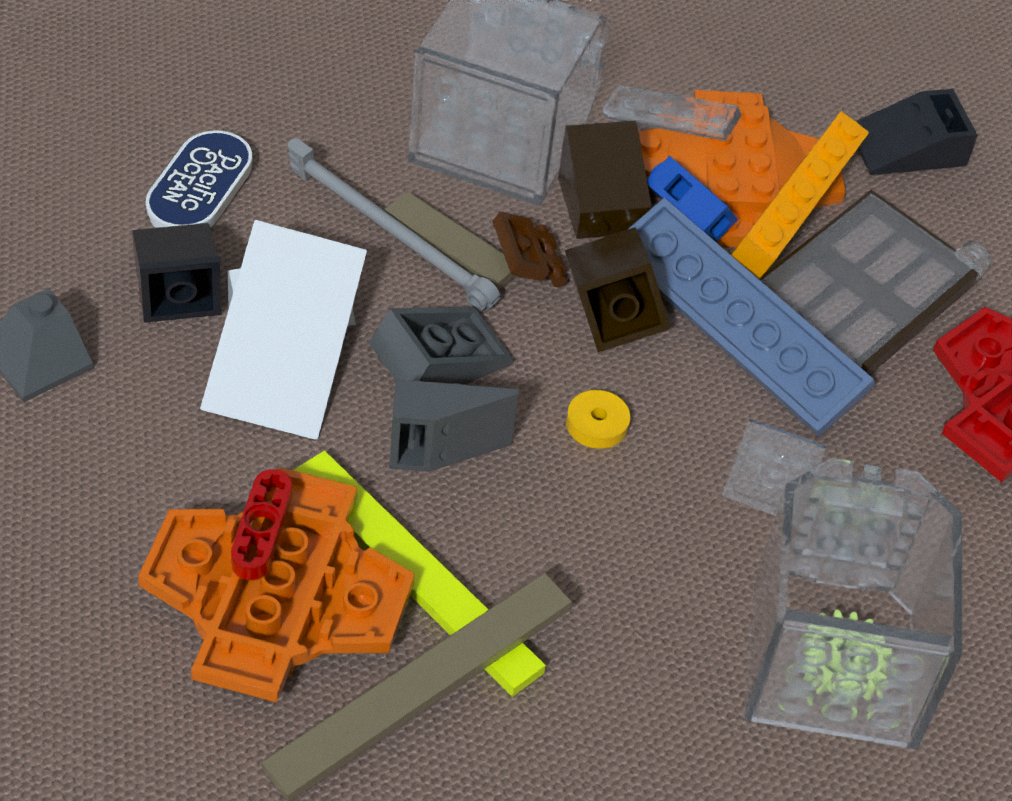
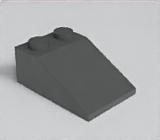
[369,307,514,385]

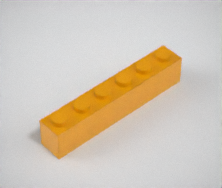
[731,111,869,279]

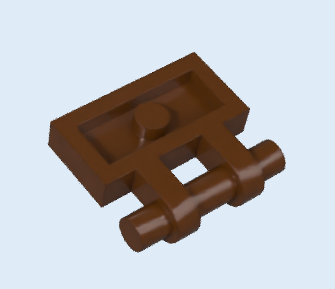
[492,211,567,287]

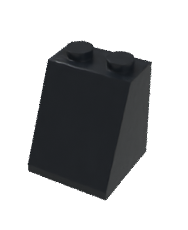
[132,223,221,323]

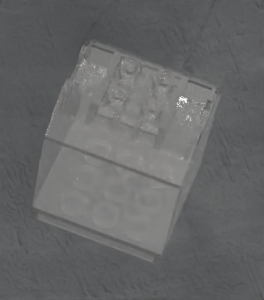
[408,0,611,206]
[744,458,962,749]

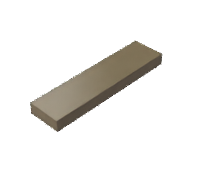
[384,192,515,290]

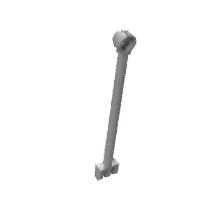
[287,139,500,311]

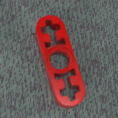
[231,469,292,580]

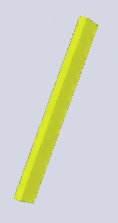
[293,450,546,697]

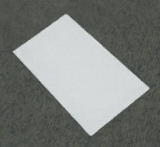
[200,220,367,440]

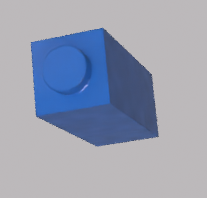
[647,155,738,242]

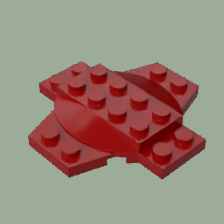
[933,307,1012,483]

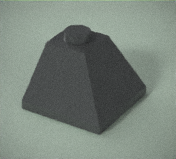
[0,288,94,402]

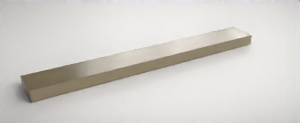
[261,573,572,801]

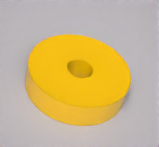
[566,390,630,449]

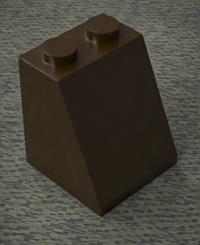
[558,120,652,239]
[564,227,671,352]

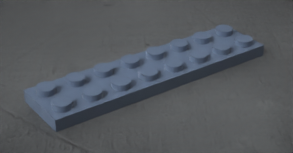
[629,198,875,437]

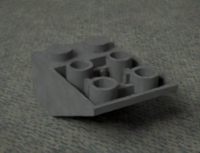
[389,379,519,472]

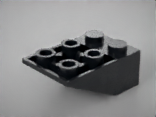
[856,89,978,175]

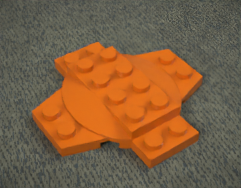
[638,90,845,247]
[138,467,415,703]

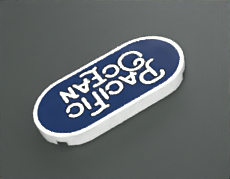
[146,131,252,228]

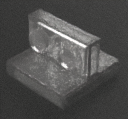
[722,419,827,524]

